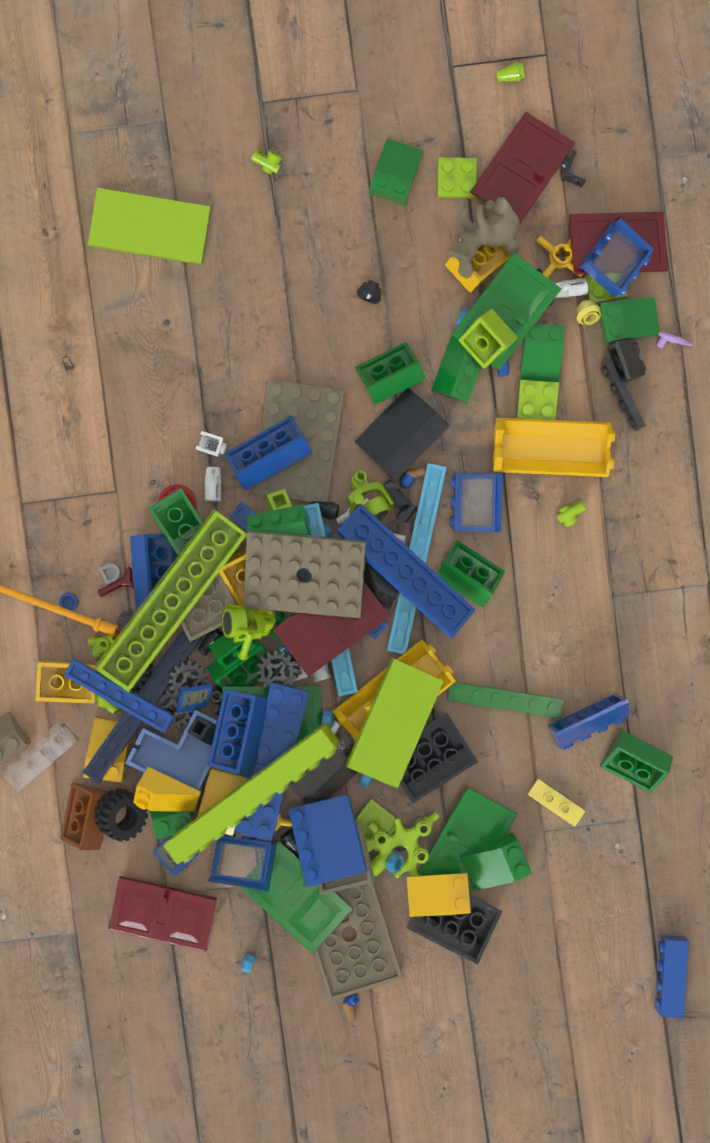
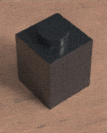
[187,715,216,746]

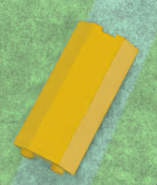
[493,418,615,477]
[332,639,456,741]

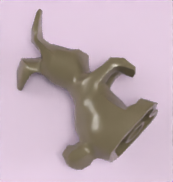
[447,197,521,279]

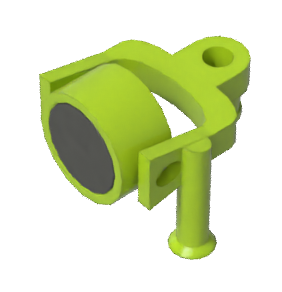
[347,470,395,521]
[222,604,276,660]

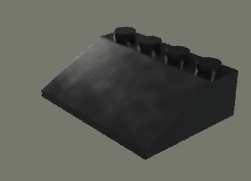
[355,388,450,482]
[400,713,478,803]
[406,894,502,965]

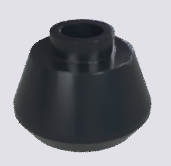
[356,280,381,304]

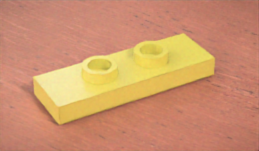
[527,778,586,827]

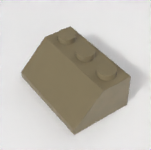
[0,712,32,765]

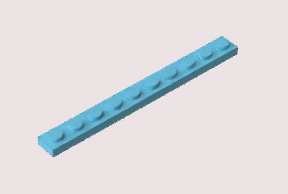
[387,463,447,654]
[304,503,358,696]

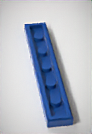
[64,658,175,733]

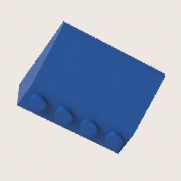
[547,693,629,750]
[289,794,367,887]

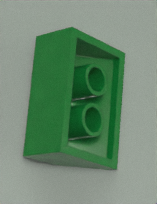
[431,337,481,404]
[355,342,426,405]
[247,504,311,536]
[437,540,505,608]
[206,639,276,689]
[600,730,673,793]

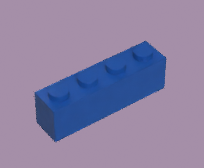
[654,935,689,1018]

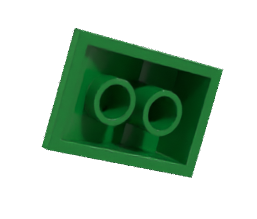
[369,138,423,206]
[599,297,660,345]
[519,323,565,384]
[148,489,203,555]
[150,811,195,839]
[461,832,532,891]

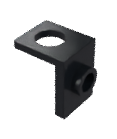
[561,150,586,187]

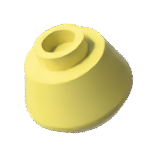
[577,300,601,325]

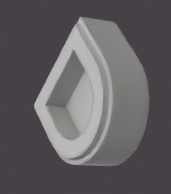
[98,563,121,585]

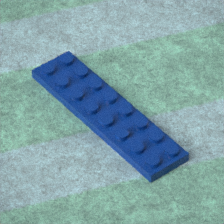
[335,504,476,639]
[234,682,310,842]

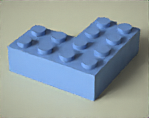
[125,710,217,791]

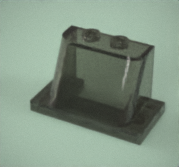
[289,733,358,805]

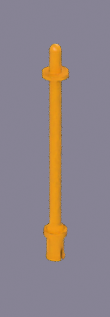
[0,584,119,637]

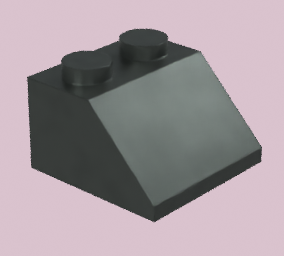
[608,338,646,383]
[363,563,399,610]

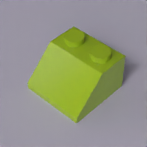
[458,309,518,369]

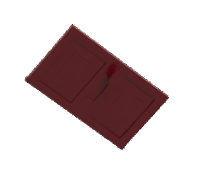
[470,112,576,224]
[569,211,669,275]
[273,581,390,677]
[108,876,217,952]

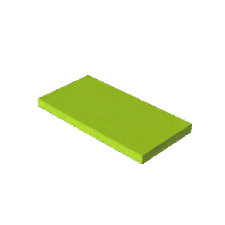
[88,188,211,265]
[345,658,444,788]

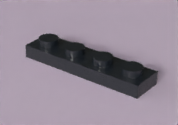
[600,358,646,431]

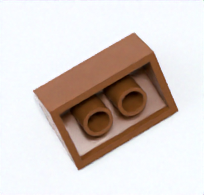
[60,783,109,850]

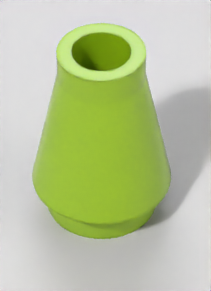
[496,62,525,82]

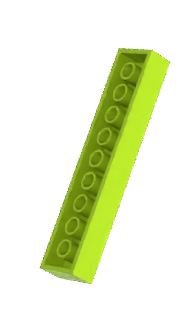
[96,509,247,692]
[163,722,339,865]

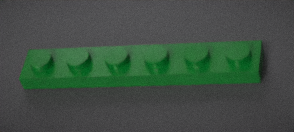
[447,682,564,718]

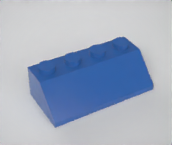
[224,416,312,491]
[130,534,177,609]
[208,689,268,775]

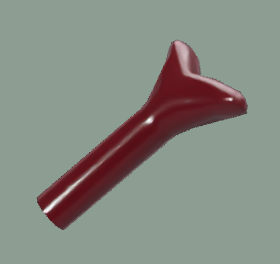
[98,567,134,597]

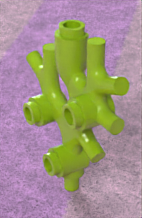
[365,812,440,879]

